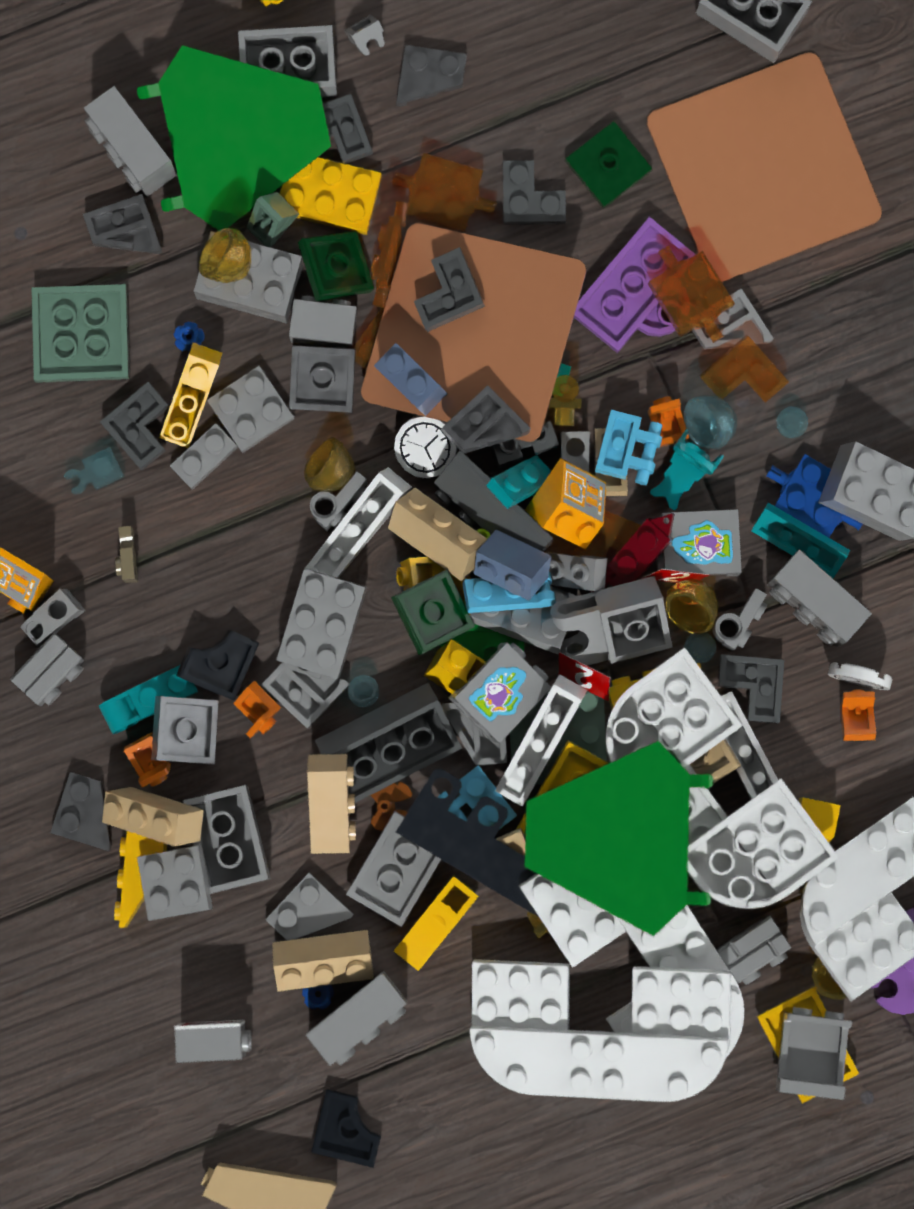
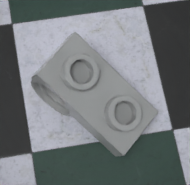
[310,472,368,532]
[546,552,607,591]
[712,588,768,651]

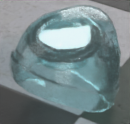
[684,395,737,449]

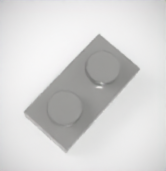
[170,423,238,490]

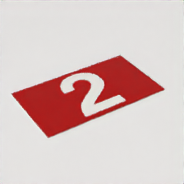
[641,569,710,584]
[559,652,610,702]

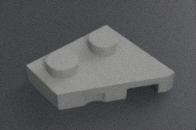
[261,662,350,729]
[442,703,507,765]
[265,873,354,940]

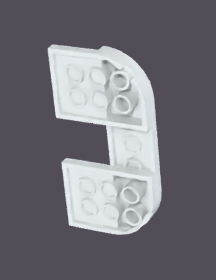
[605,648,839,908]
[799,797,914,1002]
[519,874,744,1057]
[470,959,731,1102]

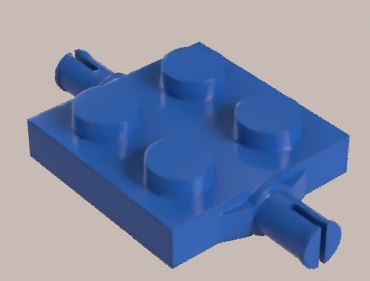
[766,454,863,538]

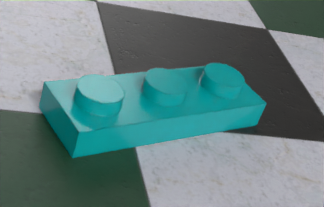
[751,503,850,579]

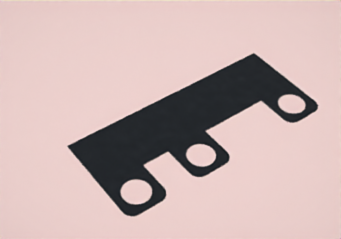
[396,769,539,917]

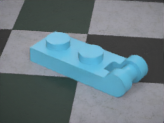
[463,572,556,613]

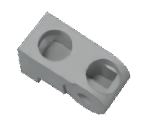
[560,431,590,472]
[21,589,86,647]

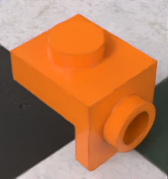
[647,396,689,447]
[233,681,281,738]
[840,689,876,741]
[124,732,171,788]

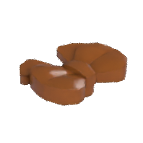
[370,782,412,831]

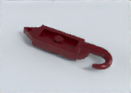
[589,513,675,593]

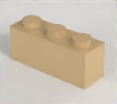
[388,488,487,581]
[307,754,356,854]
[102,787,204,846]
[272,930,374,991]

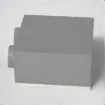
[175,1020,252,1063]

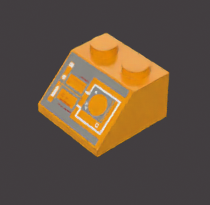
[525,458,606,549]
[0,547,54,613]

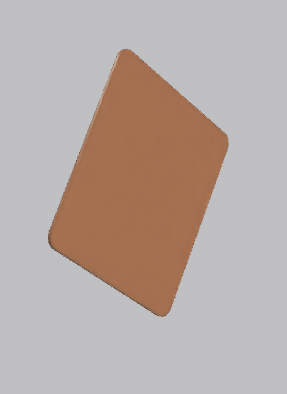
[647,53,882,283]
[361,223,586,442]

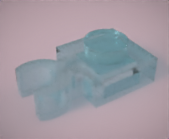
[64,447,125,495]

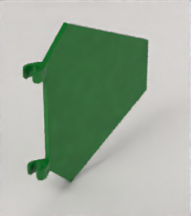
[137,45,331,232]
[524,741,713,937]

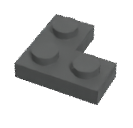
[323,94,373,164]
[503,160,566,225]
[414,247,485,332]
[100,382,169,471]
[718,654,785,724]

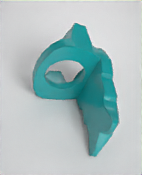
[650,429,724,511]

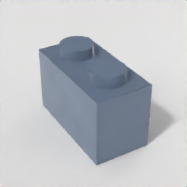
[374,343,448,416]
[474,530,551,601]

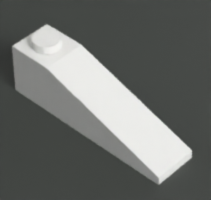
[305,467,412,578]
[495,675,587,807]
[721,691,778,800]

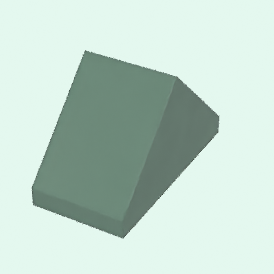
[247,192,299,248]

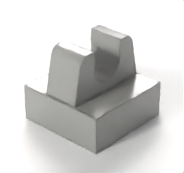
[344,15,385,56]

